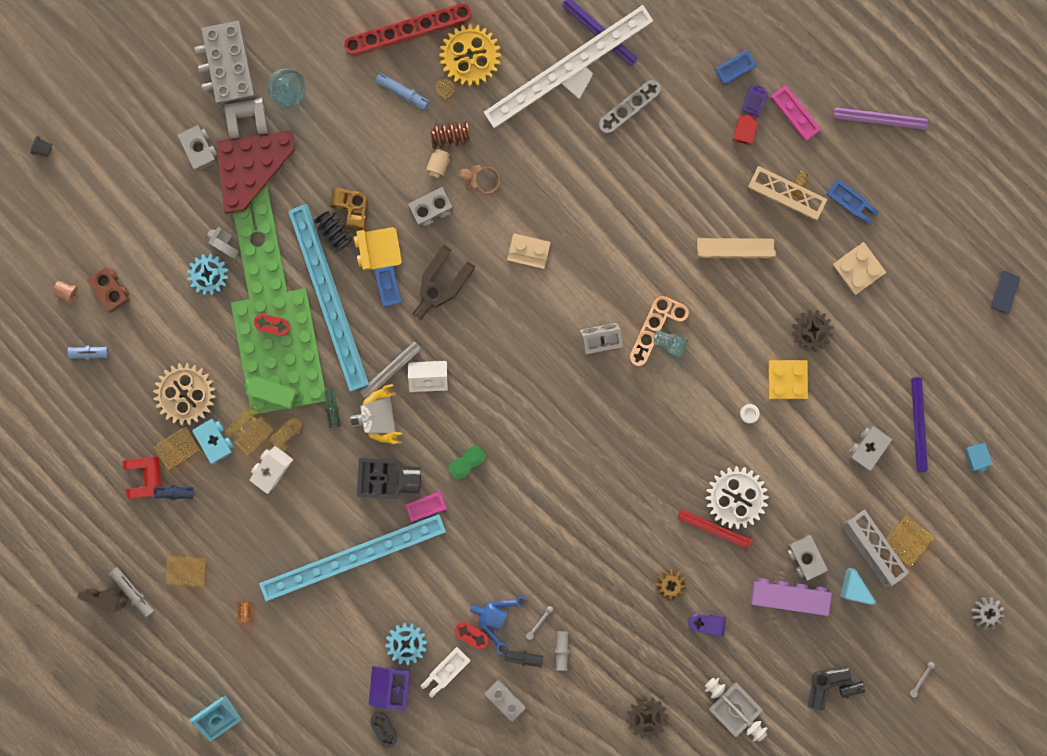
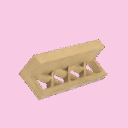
[747,166,827,221]
[697,238,776,259]

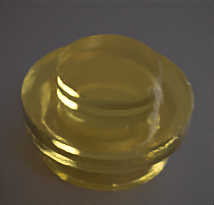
[436,79,455,98]

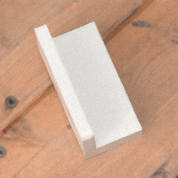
[408,361,448,392]

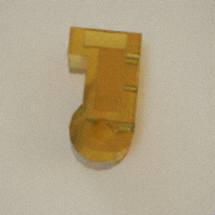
[269,418,303,453]

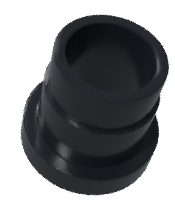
[30,136,53,157]

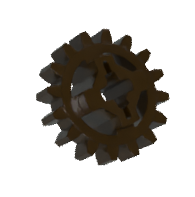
[791,310,834,352]
[626,697,669,740]

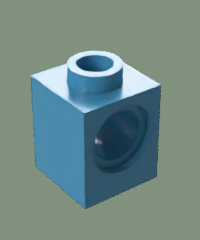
[963,442,992,473]

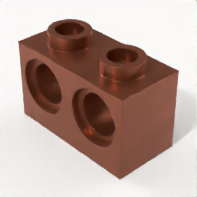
[87,267,130,313]

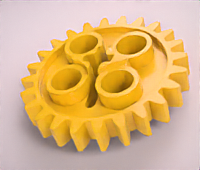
[439,24,501,87]

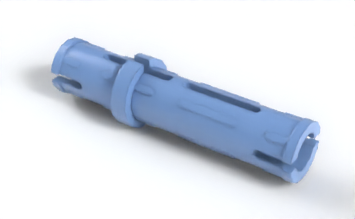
[375,72,430,111]

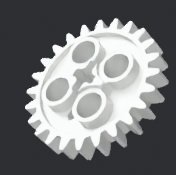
[705,467,769,529]

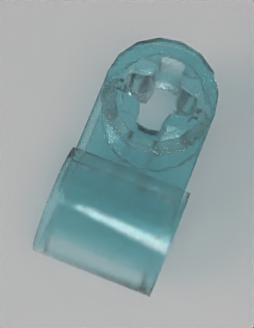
[653,330,688,358]

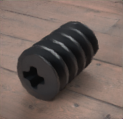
[313,211,353,253]

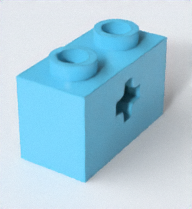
[192,419,234,464]

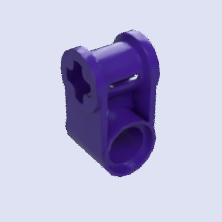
[688,614,726,636]

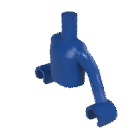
[470,596,527,654]

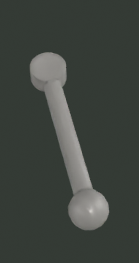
[526,606,554,640]
[910,662,935,697]

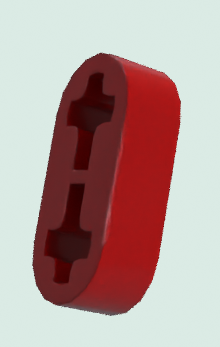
[254,314,290,336]
[455,622,489,649]

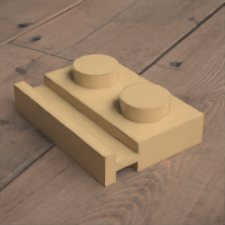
[507,233,551,269]

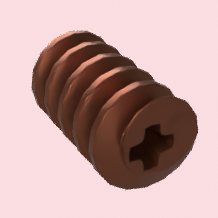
[430,121,470,149]

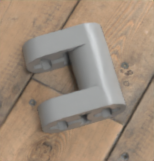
[225,98,268,139]

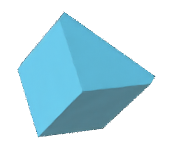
[840,568,876,604]
[190,695,242,742]

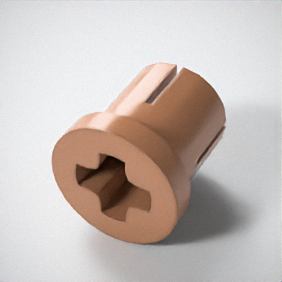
[53,281,78,304]

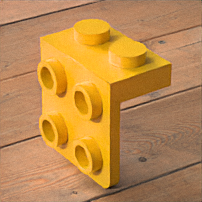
[354,227,402,271]

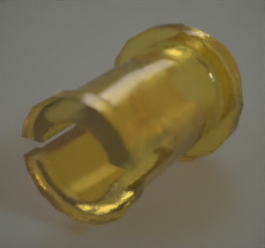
[790,171,808,197]

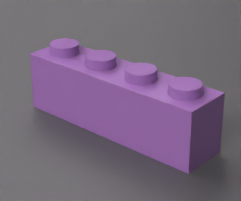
[750,578,832,616]

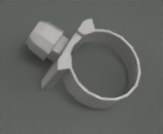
[207,227,239,259]

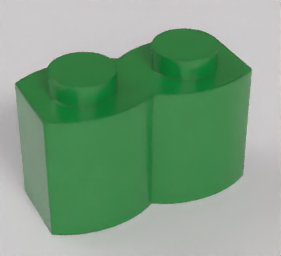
[448,445,487,480]

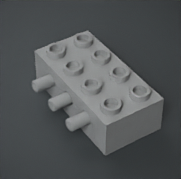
[194,20,256,106]

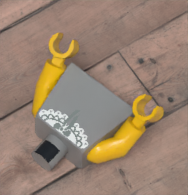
[350,384,402,444]

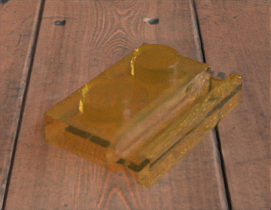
[153,426,201,470]
[165,555,207,586]

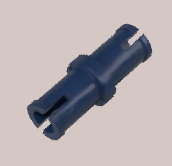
[153,485,194,500]

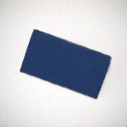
[990,271,1020,314]

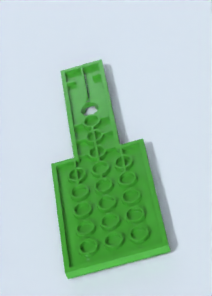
[231,183,328,415]

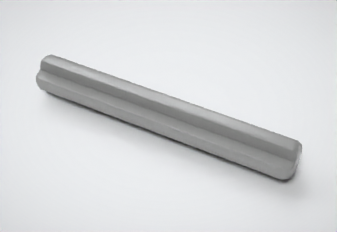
[360,342,421,399]

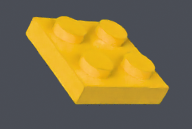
[768,360,808,399]

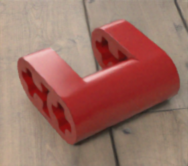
[122,456,162,499]

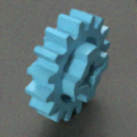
[187,254,229,296]
[385,623,427,665]

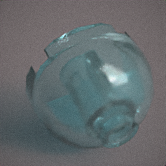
[267,68,306,108]

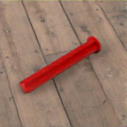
[678,509,752,551]

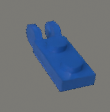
[826,179,879,225]

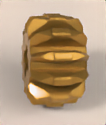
[654,569,687,602]

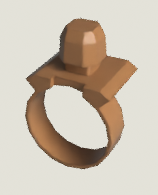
[458,165,500,194]

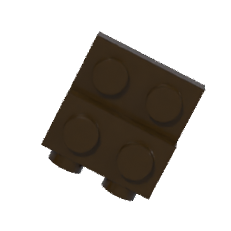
[77,587,128,612]

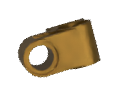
[330,188,368,230]

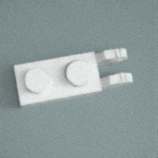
[420,647,471,698]

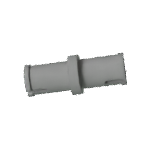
[554,631,570,671]

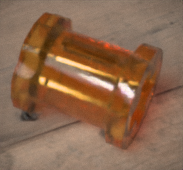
[235,602,253,622]

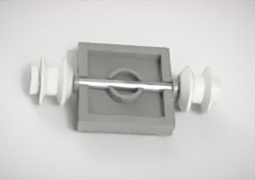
[705,678,767,742]

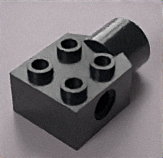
[357,458,421,499]

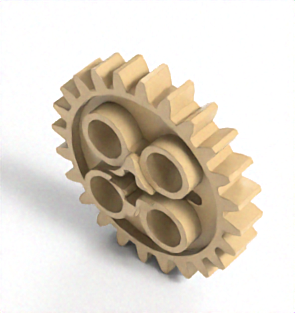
[153,363,217,425]

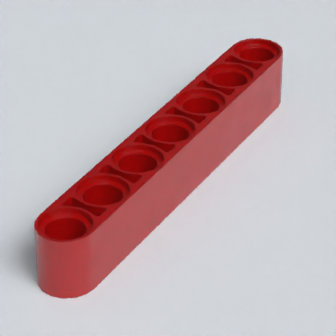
[344,3,472,57]

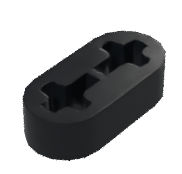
[371,712,397,748]

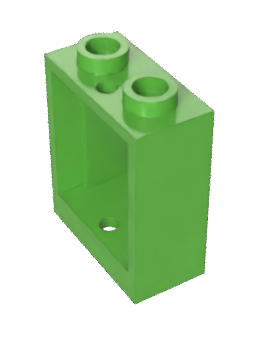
[244,376,300,409]

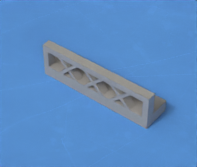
[841,510,909,588]

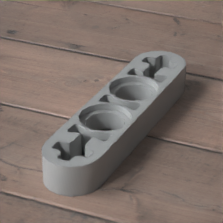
[599,80,661,134]

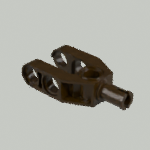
[412,245,476,321]

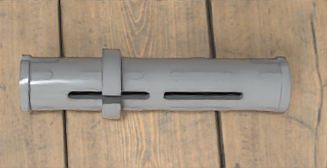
[108,567,155,619]

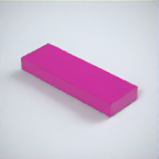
[770,85,821,142]

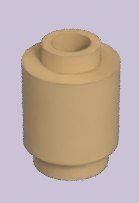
[426,149,450,179]

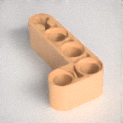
[629,296,689,367]

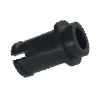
[839,681,865,699]

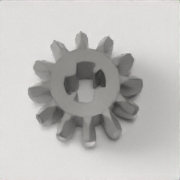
[971,597,1005,630]

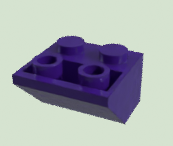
[368,666,411,711]

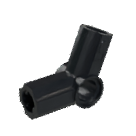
[807,666,852,710]

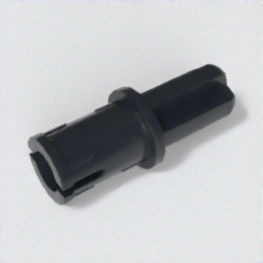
[504,650,543,668]

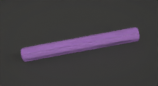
[833,108,928,130]

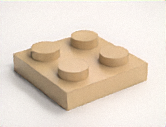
[832,242,886,296]

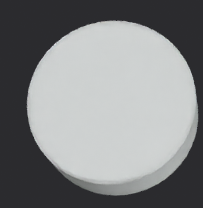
[740,404,760,424]

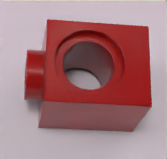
[732,115,758,146]

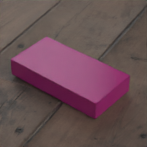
[404,491,447,522]

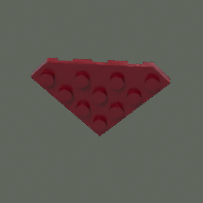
[217,130,295,214]

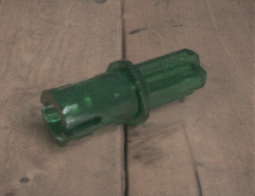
[323,389,341,428]

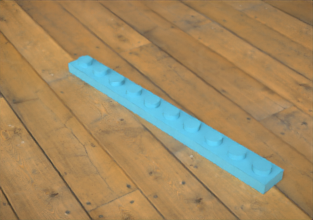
[288,204,369,391]
[259,514,446,601]

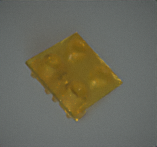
[881,515,935,567]

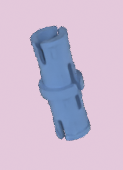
[68,345,108,360]

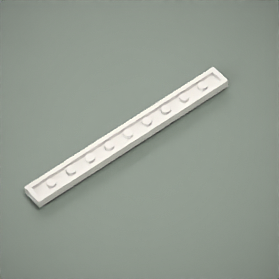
[484,5,653,129]

